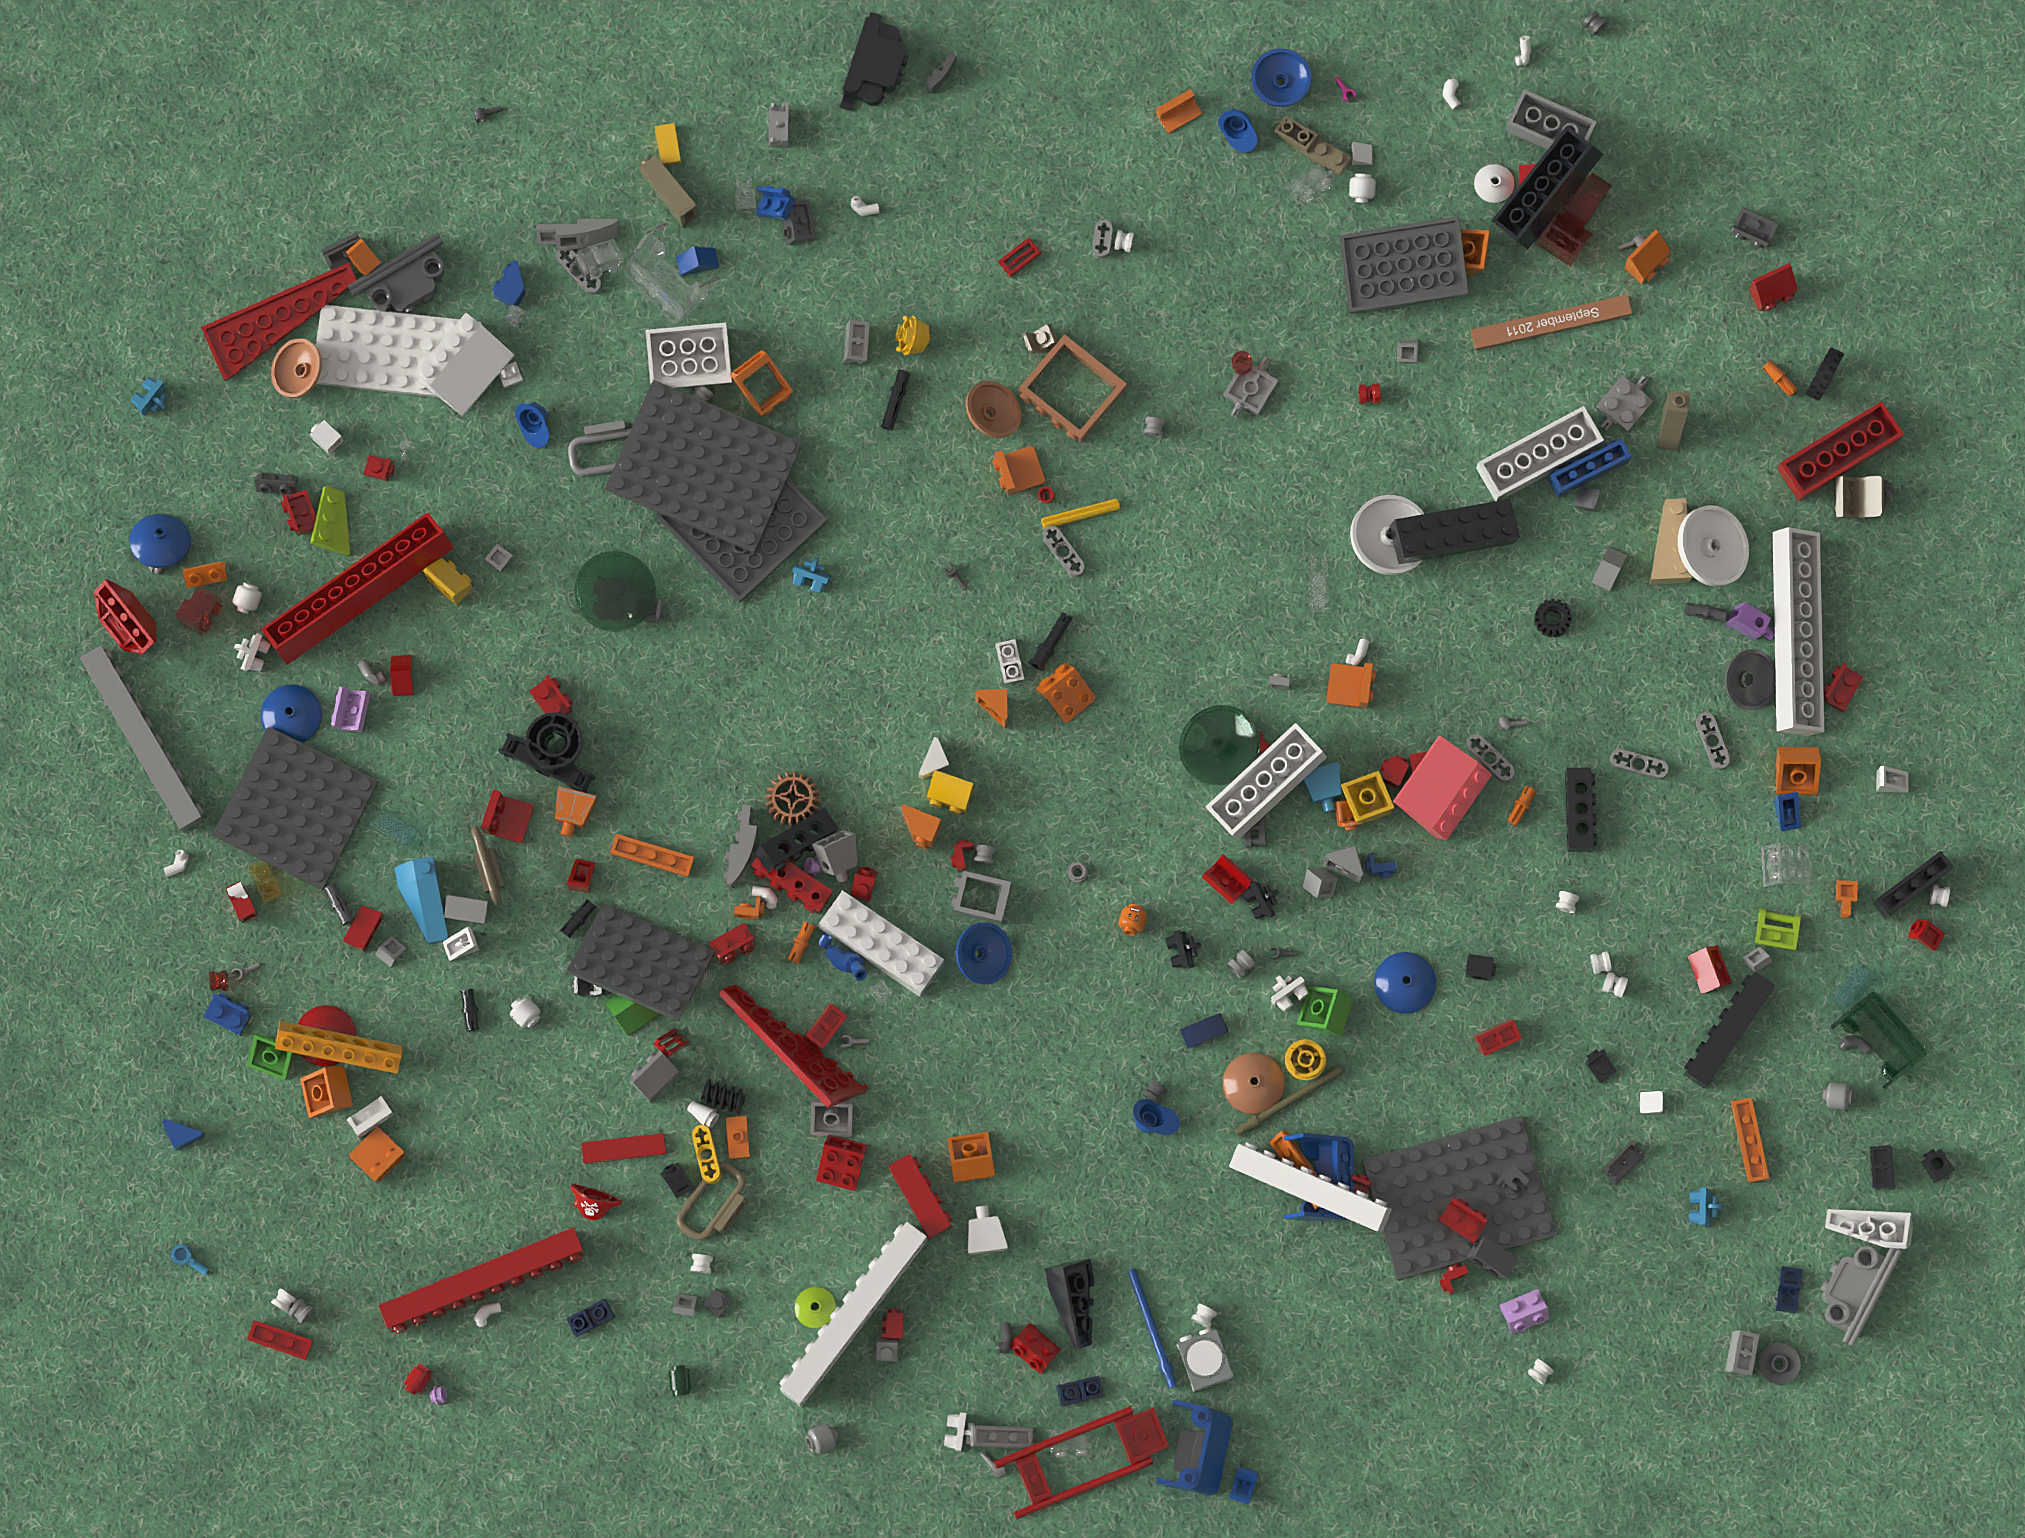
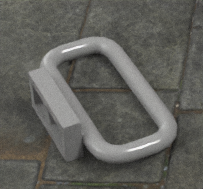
[568,420,631,476]

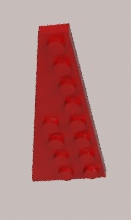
[201,263,356,381]
[719,984,869,1108]

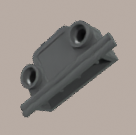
[347,233,445,314]

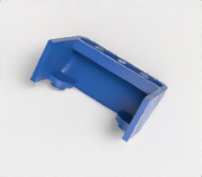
[1284,1133,1354,1221]
[1155,1400,1232,1496]

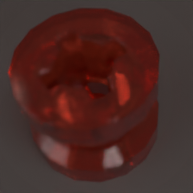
[1232,351,1252,375]
[209,970,229,992]

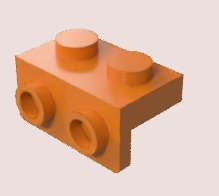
[183,562,227,589]

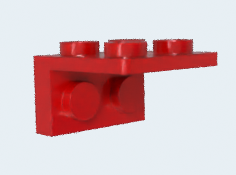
[481,790,534,844]
[709,923,757,965]
[816,1134,868,1191]

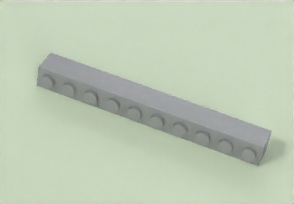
[79,645,204,832]

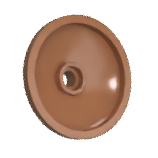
[271,338,322,398]
[966,381,1022,438]
[1223,1053,1285,1115]

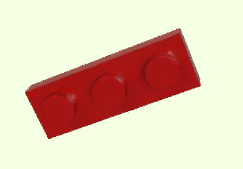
[247,1320,313,1361]

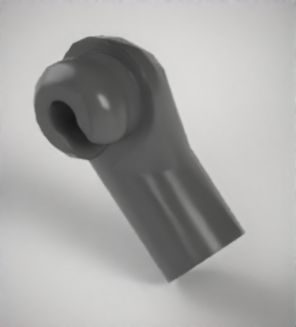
[1839,1035,1871,1054]
[996,1322,1013,1354]

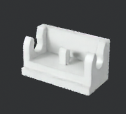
[347,1096,394,1138]

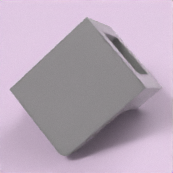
[1303,867,1338,898]

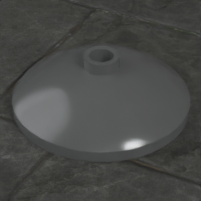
[1724,649,1776,710]

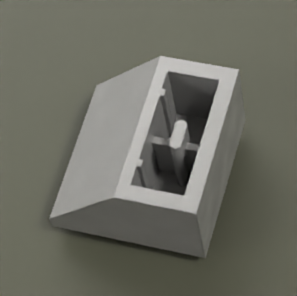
[630,1051,680,1103]

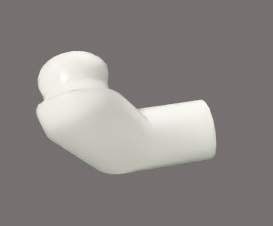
[1515,36,1531,66]
[1443,79,1461,110]
[163,850,189,877]
[752,885,778,909]

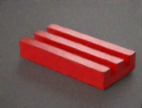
[998,238,1042,278]
[653,1028,689,1058]

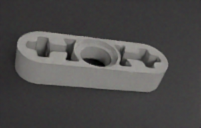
[556,249,601,295]
[1043,526,1085,578]
[1696,712,1730,770]
[1466,734,1515,782]
[1609,749,1668,780]

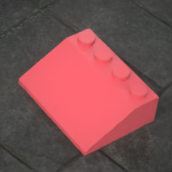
[1393,736,1493,840]

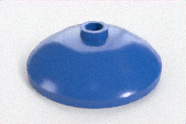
[1251,49,1311,107]
[129,514,191,568]
[260,685,322,743]
[956,922,1012,984]
[1374,952,1436,1014]

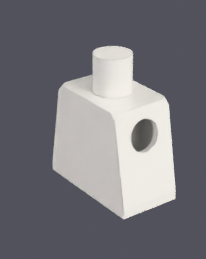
[968,1206,1008,1256]

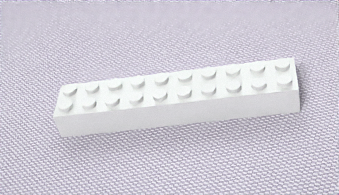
[1773,527,1824,736]
[779,1222,927,1407]

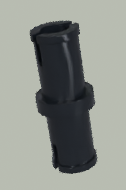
[560,899,597,938]
[460,989,479,1032]

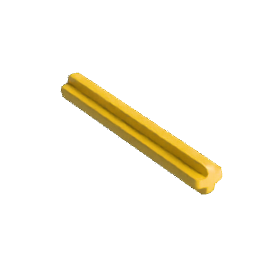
[1041,499,1120,529]

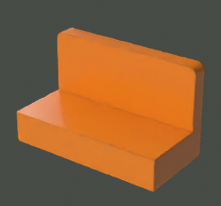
[1156,89,1202,133]

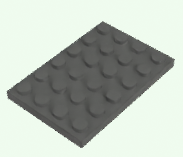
[1340,216,1469,314]
[567,903,715,1022]

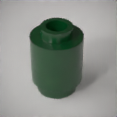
[668,1365,691,1396]

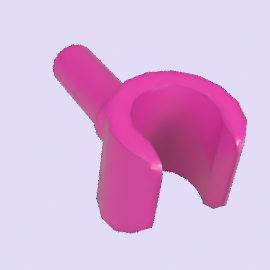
[1335,77,1356,102]

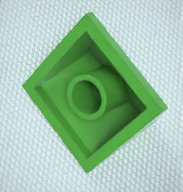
[605,995,660,1036]
[247,1033,297,1080]

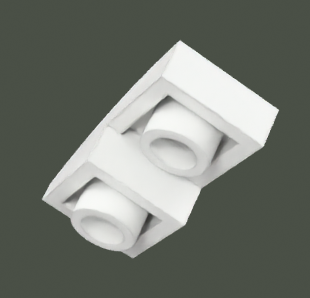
[995,639,1024,684]

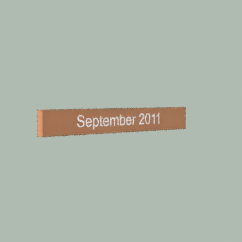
[1470,295,1632,350]

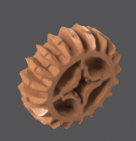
[765,771,820,826]

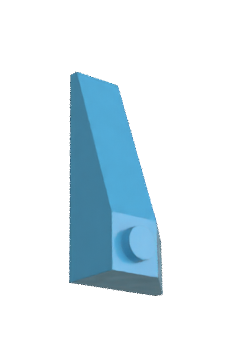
[395,856,449,944]

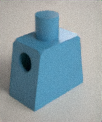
[1302,762,1341,813]

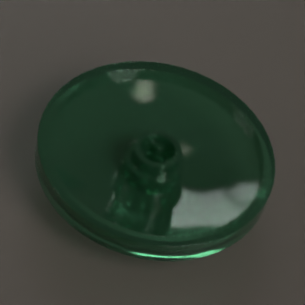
[574,551,656,632]
[1179,705,1260,785]

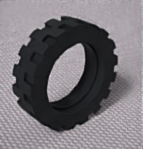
[1805,347,1844,401]

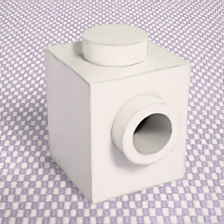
[310,420,344,455]

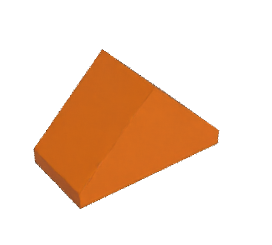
[346,239,381,275]

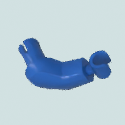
[819,933,867,981]

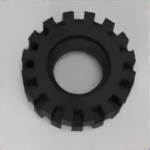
[1534,599,1572,637]

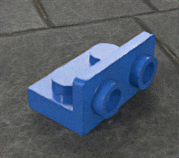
[755,185,796,220]
[203,992,252,1036]

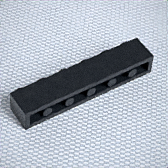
[1684,972,1776,1089]

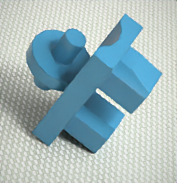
[131,377,167,416]
[792,557,831,593]
[1689,1187,1723,1227]

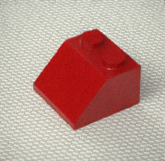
[1749,263,1798,311]

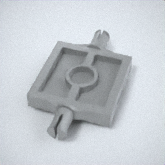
[1223,357,1278,419]
[1596,375,1653,432]

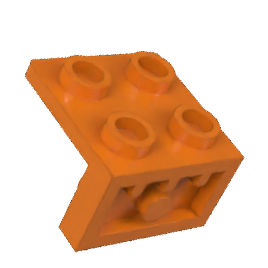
[349,1127,407,1185]

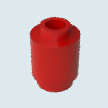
[404,1363,433,1396]

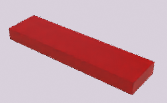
[581,1133,666,1164]

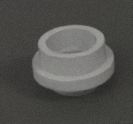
[1067,862,1088,883]

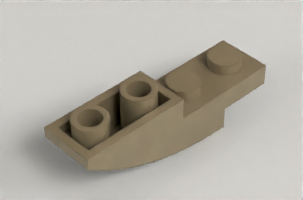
[1274,115,1352,176]

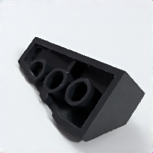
[1045,1259,1094,1350]

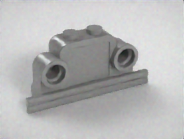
[1820,1246,1902,1347]

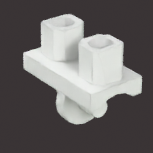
[234,633,271,672]
[1271,976,1308,1012]
[944,1412,974,1452]

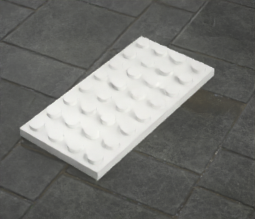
[316,305,482,397]

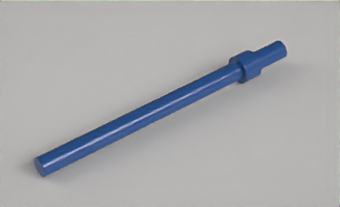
[1128,1268,1177,1389]

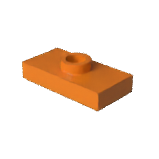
[726,1116,750,1160]

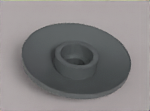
[1759,1343,1801,1385]

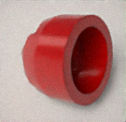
[1038,487,1055,504]

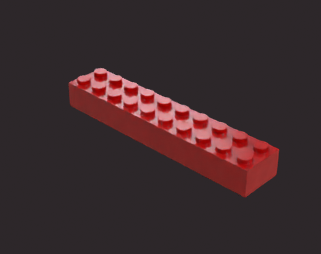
[261,513,454,665]
[378,1227,586,1334]

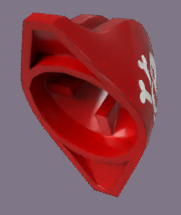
[570,1184,623,1220]

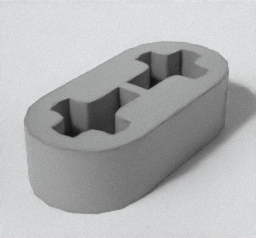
[1092,220,1113,259]

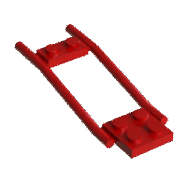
[993,1406,1169,1520]

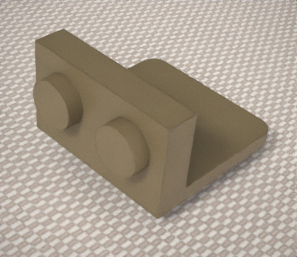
[1835,476,1884,519]

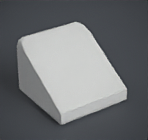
[1352,142,1372,165]
[1640,1091,1663,1114]

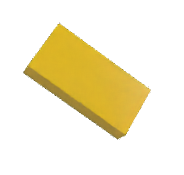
[655,123,681,166]

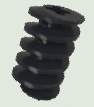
[701,1078,747,1115]

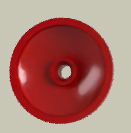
[297,1005,357,1067]

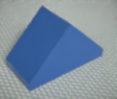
[676,247,719,276]
[1774,792,1801,831]
[162,1118,205,1151]

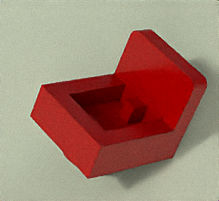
[951,840,974,873]
[850,866,878,901]
[1439,1264,1469,1295]

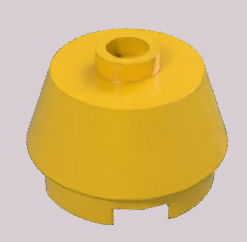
[895,316,930,355]
[1285,1039,1326,1080]

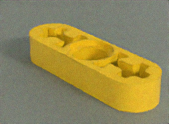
[692,1125,722,1184]

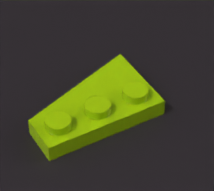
[310,486,350,556]

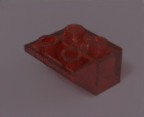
[1537,212,1593,267]

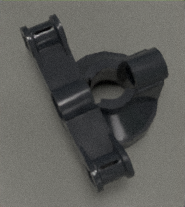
[498,712,596,793]

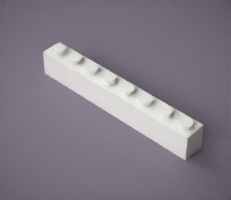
[1229,1142,1392,1232]

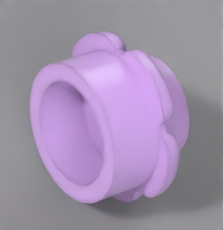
[803,857,821,877]
[430,1385,447,1405]

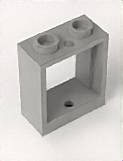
[951,871,1011,925]

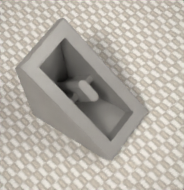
[1591,547,1627,591]

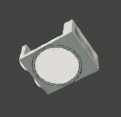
[1177,1328,1233,1392]

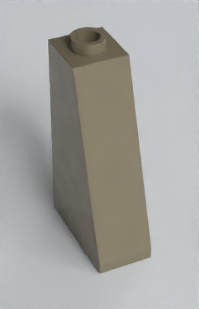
[639,156,699,228]
[1657,390,1691,451]

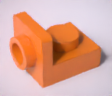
[734,896,765,920]

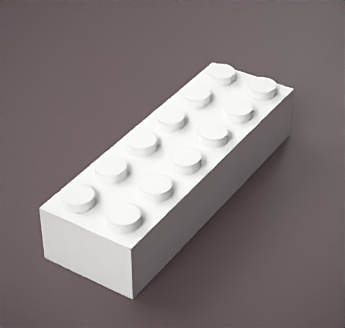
[1476,406,1604,501]
[1206,723,1327,841]
[819,890,944,997]

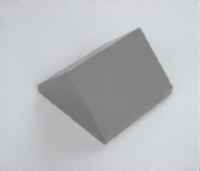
[1323,846,1363,884]
[810,1100,854,1137]

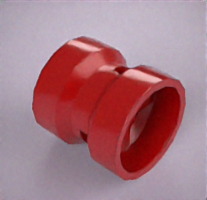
[1358,383,1381,405]

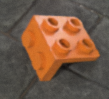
[992,446,1045,496]
[1035,663,1096,723]
[1327,663,1376,709]

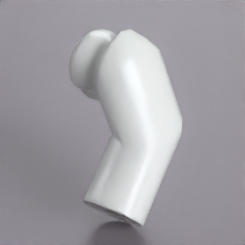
[851,196,880,216]
[1346,639,1369,666]
[474,1302,502,1327]

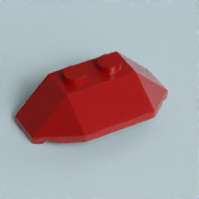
[93,579,157,655]

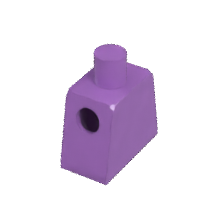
[1725,602,1775,640]

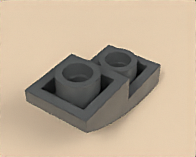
[925,53,956,94]

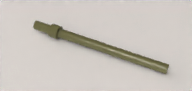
[1234,1066,1343,1137]

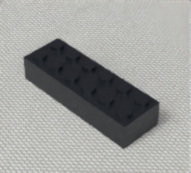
[1492,126,1604,250]
[1389,499,1520,564]

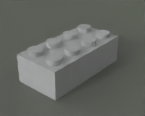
[1505,89,1597,150]

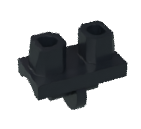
[1242,881,1279,920]
[1166,930,1202,969]

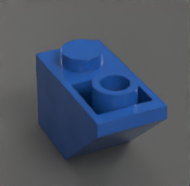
[493,260,526,310]

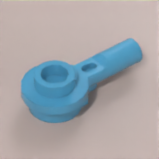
[171,1244,209,1276]

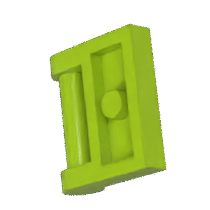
[1754,908,1801,951]

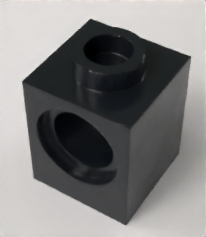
[1465,954,1496,981]
[1921,1149,1955,1183]

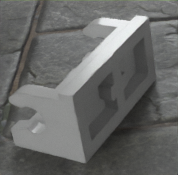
[769,102,789,147]
[843,320,870,365]
[444,895,490,924]
[1725,1330,1759,1376]

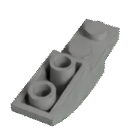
[536,219,618,250]
[724,804,758,888]

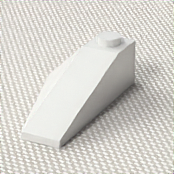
[1825,1209,1913,1249]

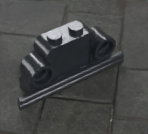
[840,12,909,111]

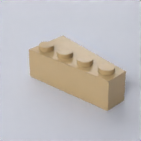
[1649,498,1692,585]

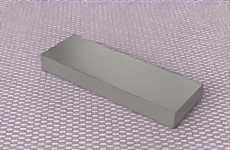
[971,1425,1033,1449]

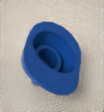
[1218,108,1258,153]
[515,402,549,448]
[1133,1099,1180,1135]

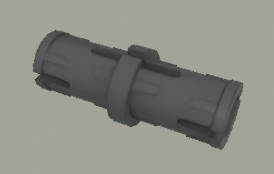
[1684,602,1727,622]
[324,884,354,926]

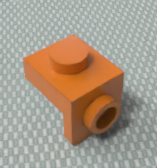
[1334,800,1363,830]

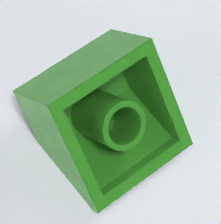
[1297,986,1354,1037]

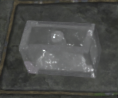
[575,239,624,280]

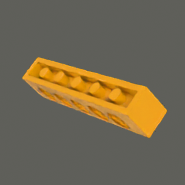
[275,1021,402,1074]

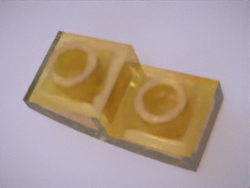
[247,860,283,904]

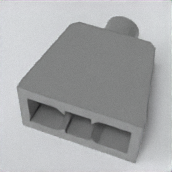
[812,830,857,882]

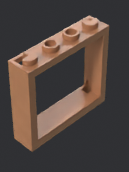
[1018,334,1127,443]

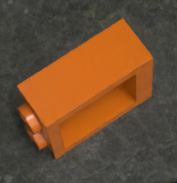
[730,350,793,416]

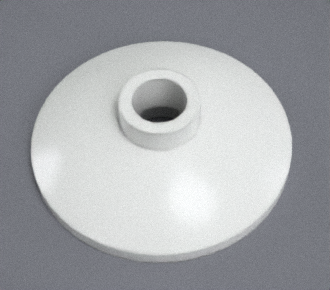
[1474,164,1514,203]

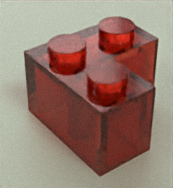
[1561,173,1612,230]
[175,586,222,636]

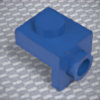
[1365,853,1396,878]
[1229,1468,1258,1505]

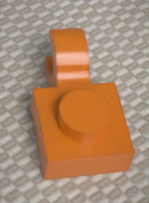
[1836,880,1858,918]

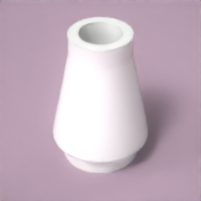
[687,1100,719,1128]

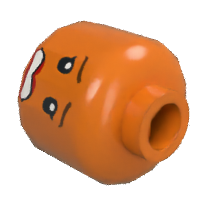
[1118,904,1148,936]

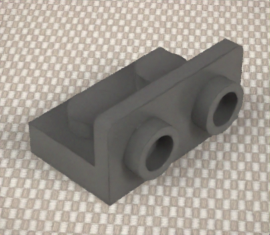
[782,200,817,245]

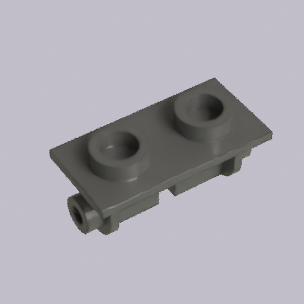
[255,472,298,495]

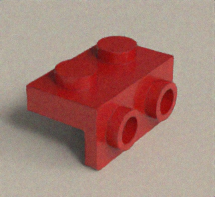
[281,490,316,536]
[1202,854,1253,904]
[1010,1323,1061,1374]

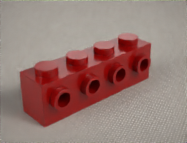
[751,857,833,914]
[888,1154,953,1240]

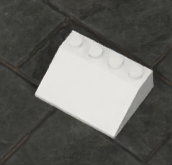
[414,313,515,416]
[646,323,732,388]

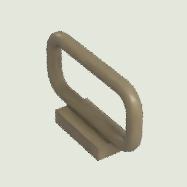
[471,826,505,906]
[676,1162,748,1241]

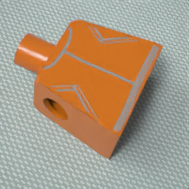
[555,786,598,838]

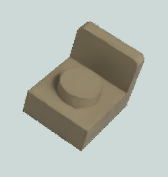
[1023,324,1058,353]

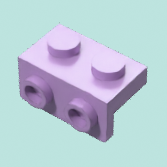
[331,687,371,733]
[1500,1289,1550,1334]

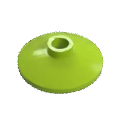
[795,1287,836,1328]

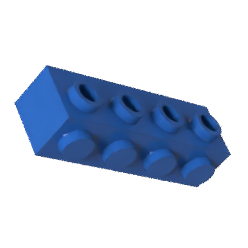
[1548,439,1631,498]

